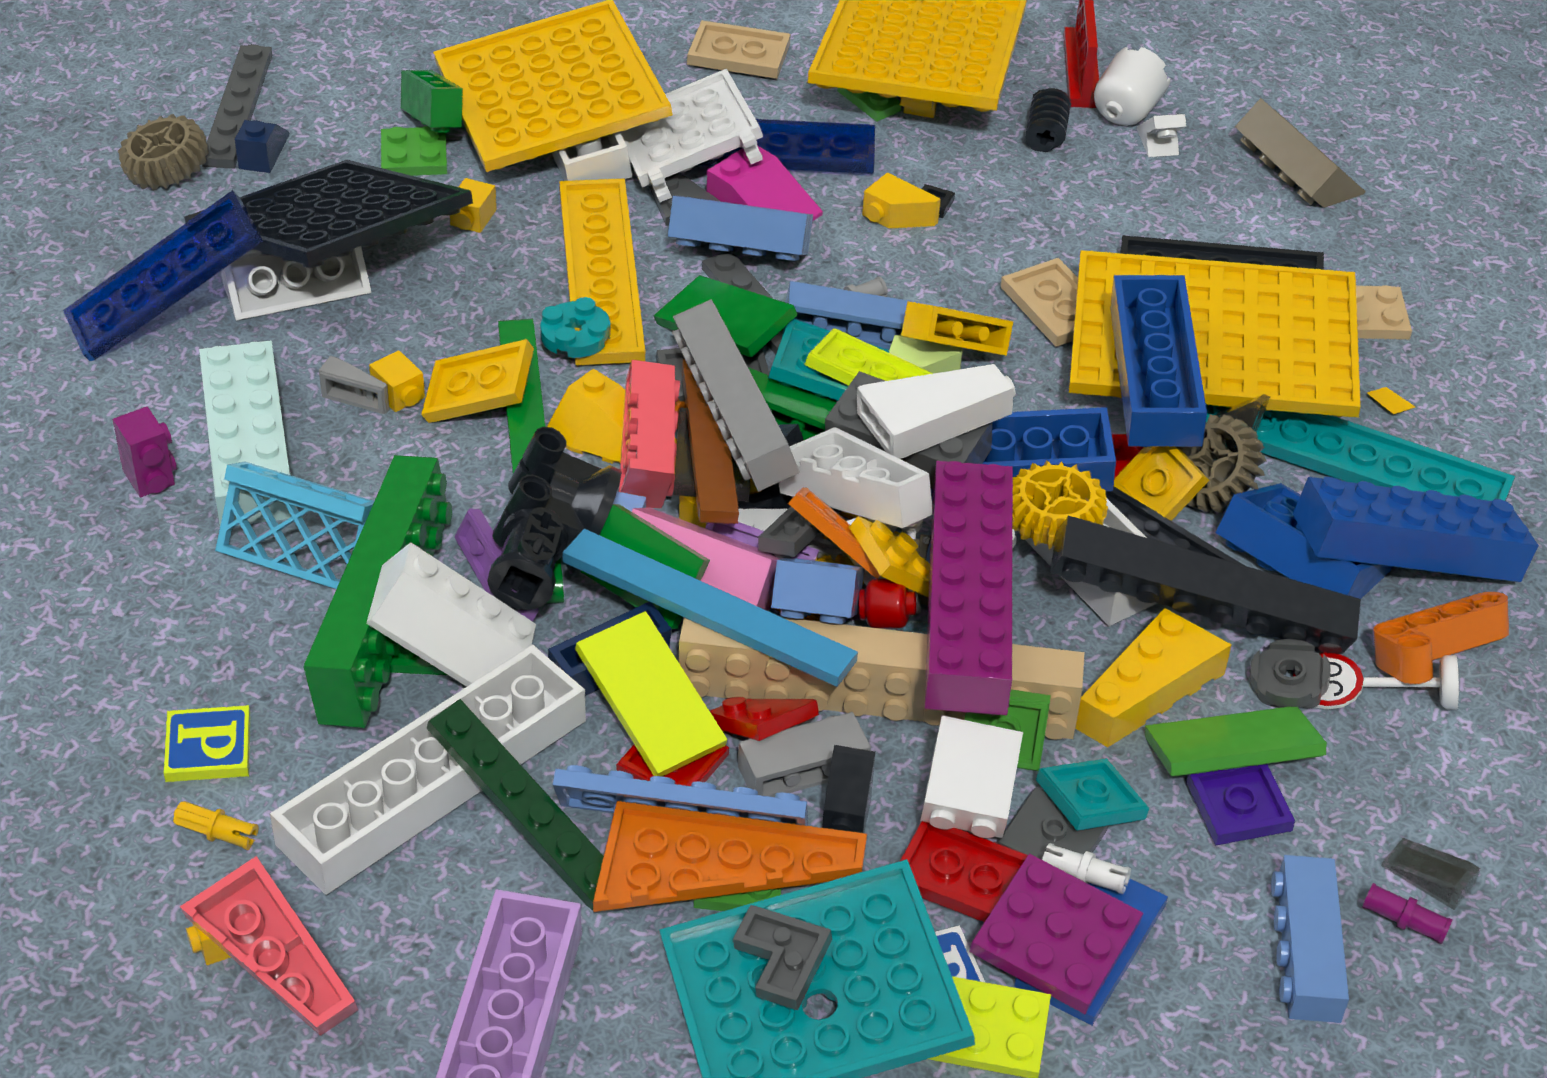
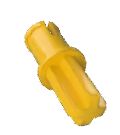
[173,801,259,850]

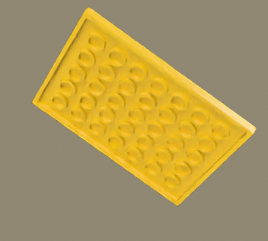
[807,0,1027,112]

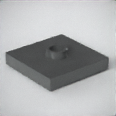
[998,787,1109,860]

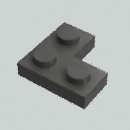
[733,905,832,1010]

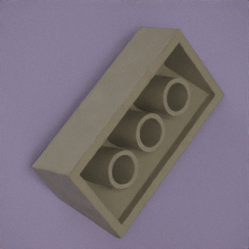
[1235,98,1366,208]

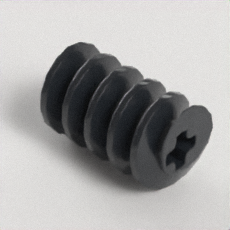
[1025,88,1071,152]

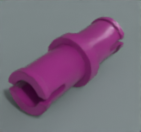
[1362,883,1453,944]

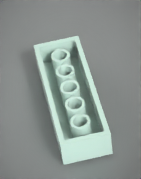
[199,341,292,525]

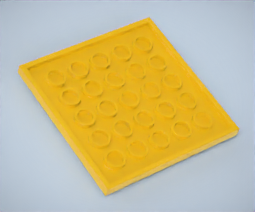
[433,0,673,172]

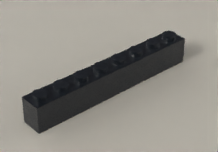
[1050,515,1361,654]

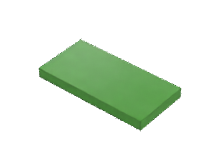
[1145,707,1327,777]

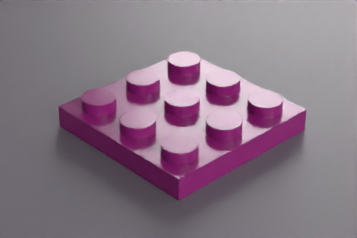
[969,853,1143,1014]

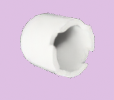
[1094,47,1170,126]

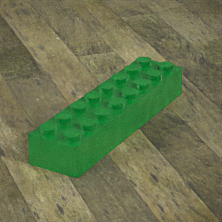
[303,455,452,728]

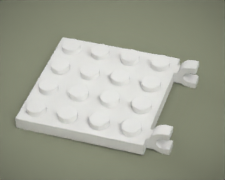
[620,69,763,202]

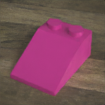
[707,145,823,221]

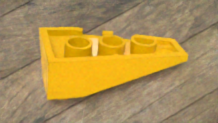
[547,368,693,483]

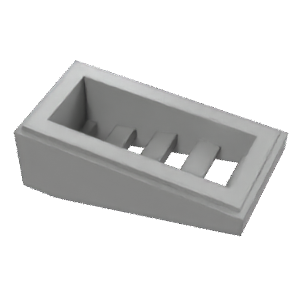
[319,356,389,414]

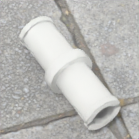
[1042,843,1131,894]

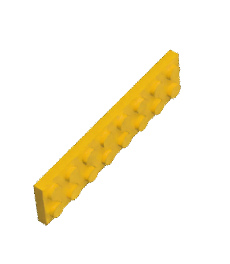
[559,178,645,365]

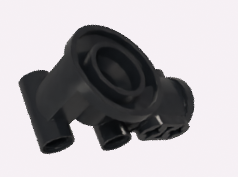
[487,427,622,610]

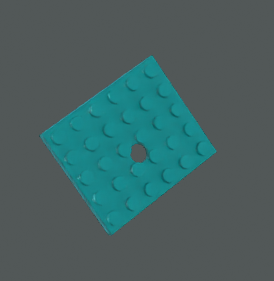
[659,859,975,1078]

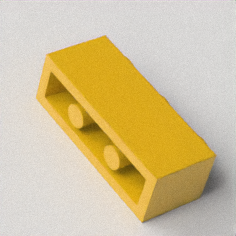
[901,301,1014,356]

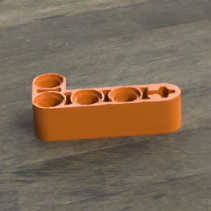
[1374,592,1509,684]

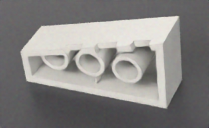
[779,427,933,528]

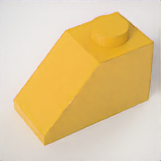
[862,172,941,228]

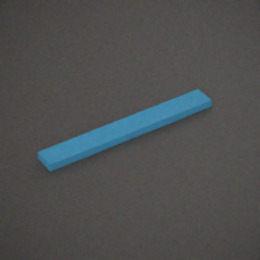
[563,529,858,687]

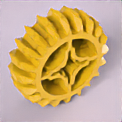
[1012,460,1108,550]

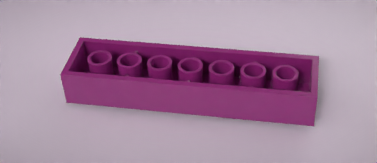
[925,461,1013,715]

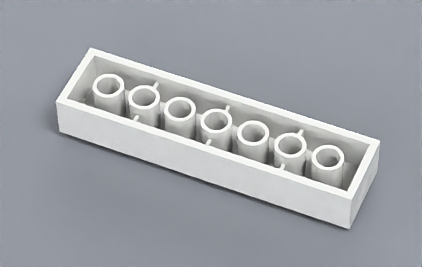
[270,645,586,895]

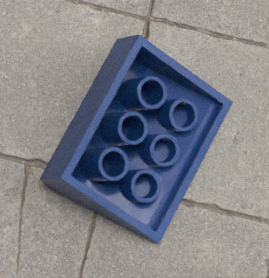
[1216,483,1394,599]

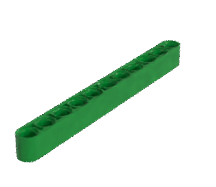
[498,318,564,604]

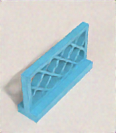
[215,461,374,589]

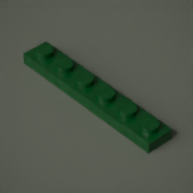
[426,699,604,910]

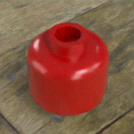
[859,579,916,629]

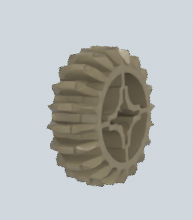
[118,114,209,191]
[1179,414,1267,513]

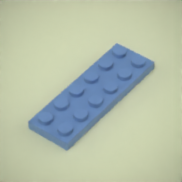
[553,765,808,826]

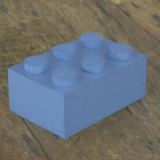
[771,558,864,624]

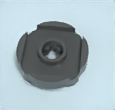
[1250,639,1331,709]

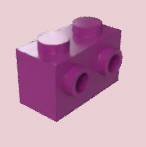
[112,406,177,498]

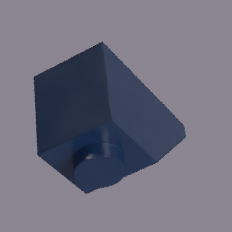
[235,120,289,173]

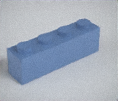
[783,281,926,350]
[1271,855,1349,1023]

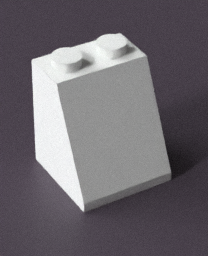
[920,715,1023,838]

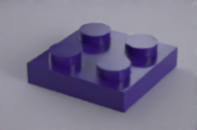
[1186,764,1295,846]

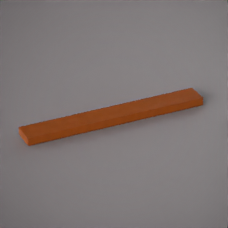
[682,359,739,524]

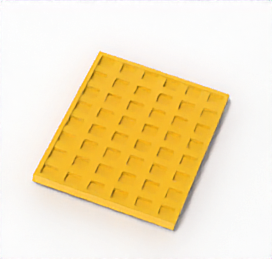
[1069,250,1361,418]

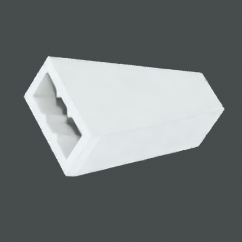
[857,364,1016,459]

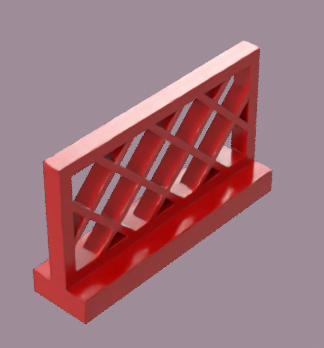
[1063,0,1099,108]

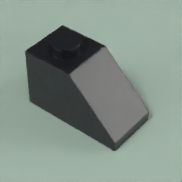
[822,745,876,833]

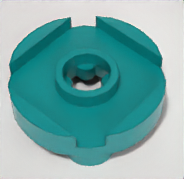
[540,297,611,358]

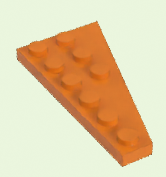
[593,801,867,912]

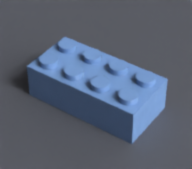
[668,196,813,261]

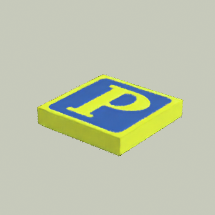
[164,705,250,782]

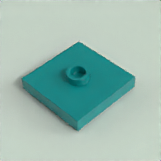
[1036,758,1149,831]

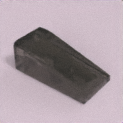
[1381,838,1481,910]

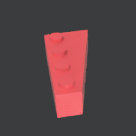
[618,360,680,508]
[180,856,358,1036]

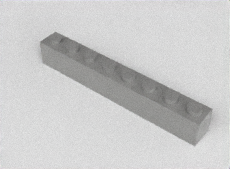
[672,299,800,492]

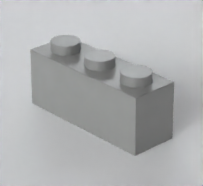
[738,712,871,797]

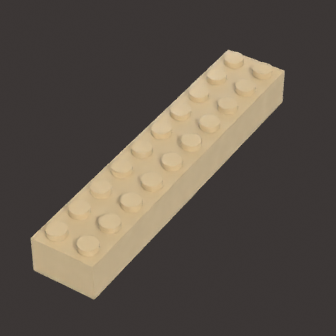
[679,617,1085,740]

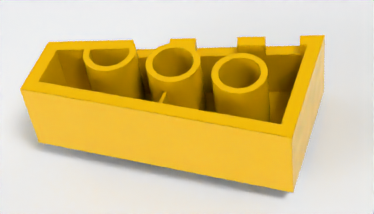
[1075,608,1232,747]

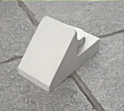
[1137,114,1186,157]

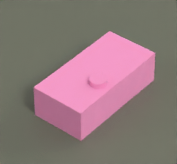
[632,508,783,611]

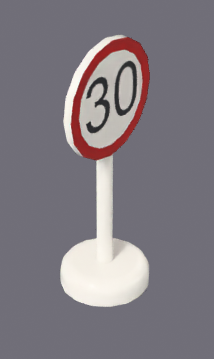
[1293,653,1459,710]

